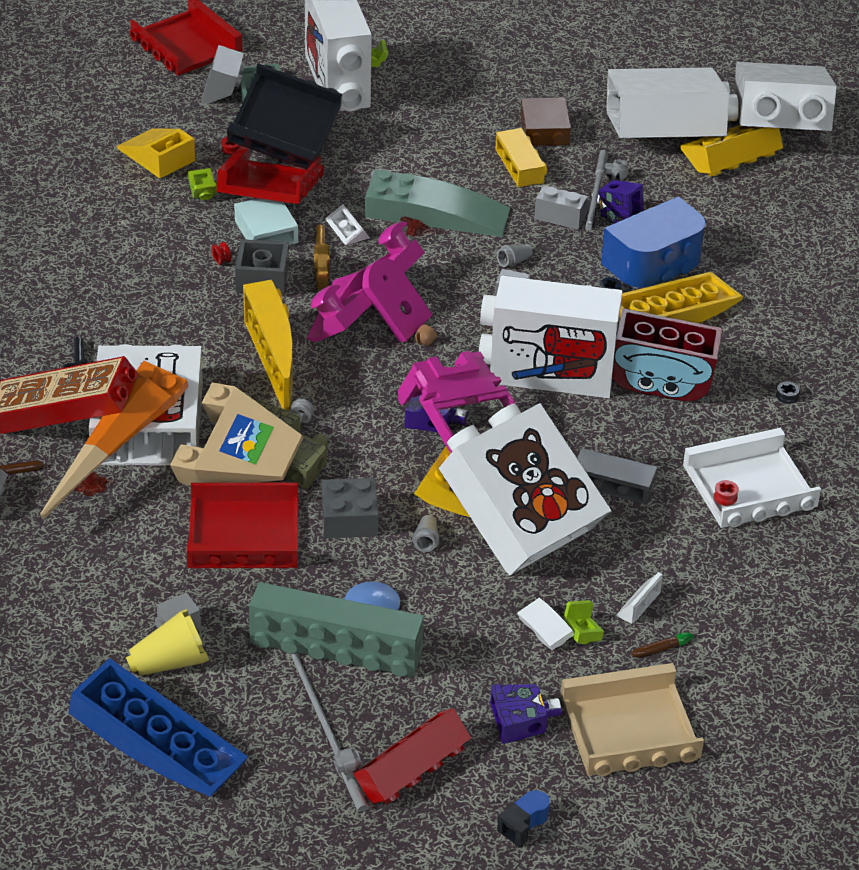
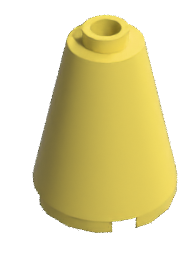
[126,609,209,676]

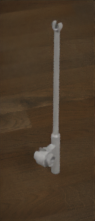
[585,150,629,231]
[291,652,369,812]

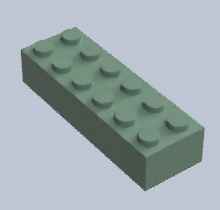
[249,582,424,677]

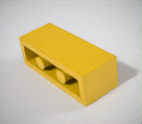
[495,128,547,187]

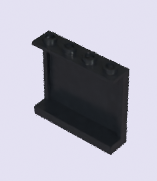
[227,63,343,170]

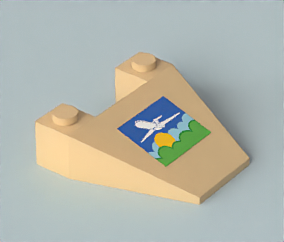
[170,383,303,486]

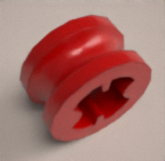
[221,137,241,155]
[211,242,231,265]
[714,480,739,506]

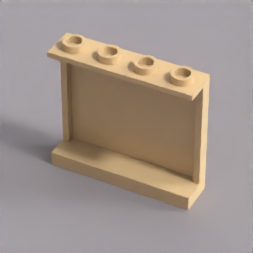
[560,663,704,776]

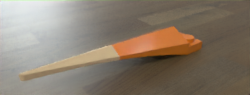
[41,361,189,519]

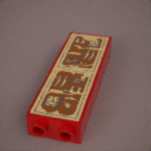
[0,356,138,434]

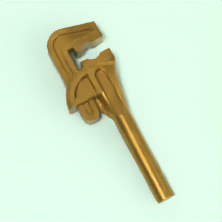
[314,225,330,291]

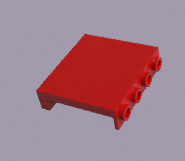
[130,0,243,76]
[217,146,324,204]
[187,483,298,568]

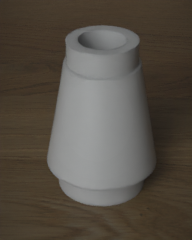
[497,244,533,268]
[412,515,439,552]

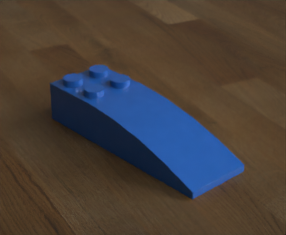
[68,658,248,797]

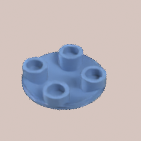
[345,582,400,610]

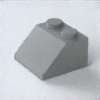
[201,45,245,104]
[534,185,591,230]

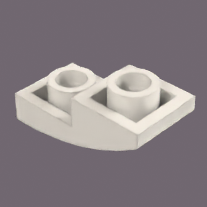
[517,598,574,650]

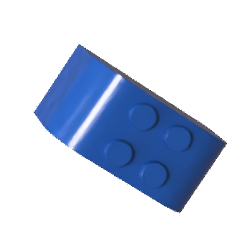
[601,196,705,288]

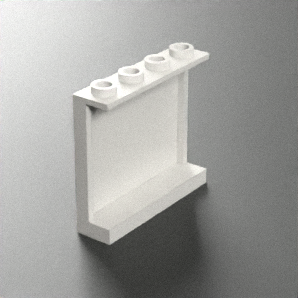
[683,428,821,528]

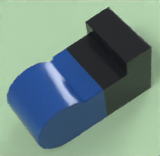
[497,790,550,848]

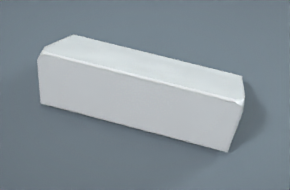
[325,205,370,245]
[616,572,663,624]

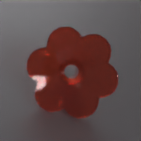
[400,216,429,237]
[75,472,107,496]

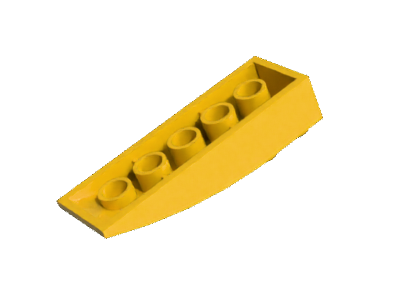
[619,272,743,323]
[243,280,293,411]

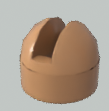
[415,325,437,346]

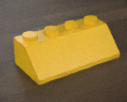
[680,124,783,176]

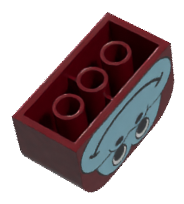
[612,308,722,401]

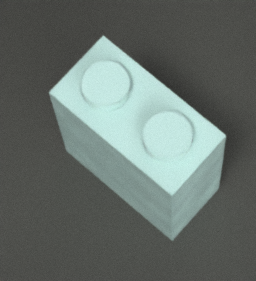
[234,198,298,245]

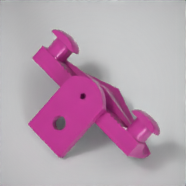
[307,222,433,342]

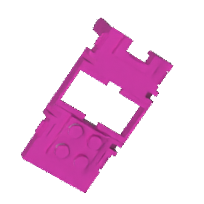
[398,351,518,454]

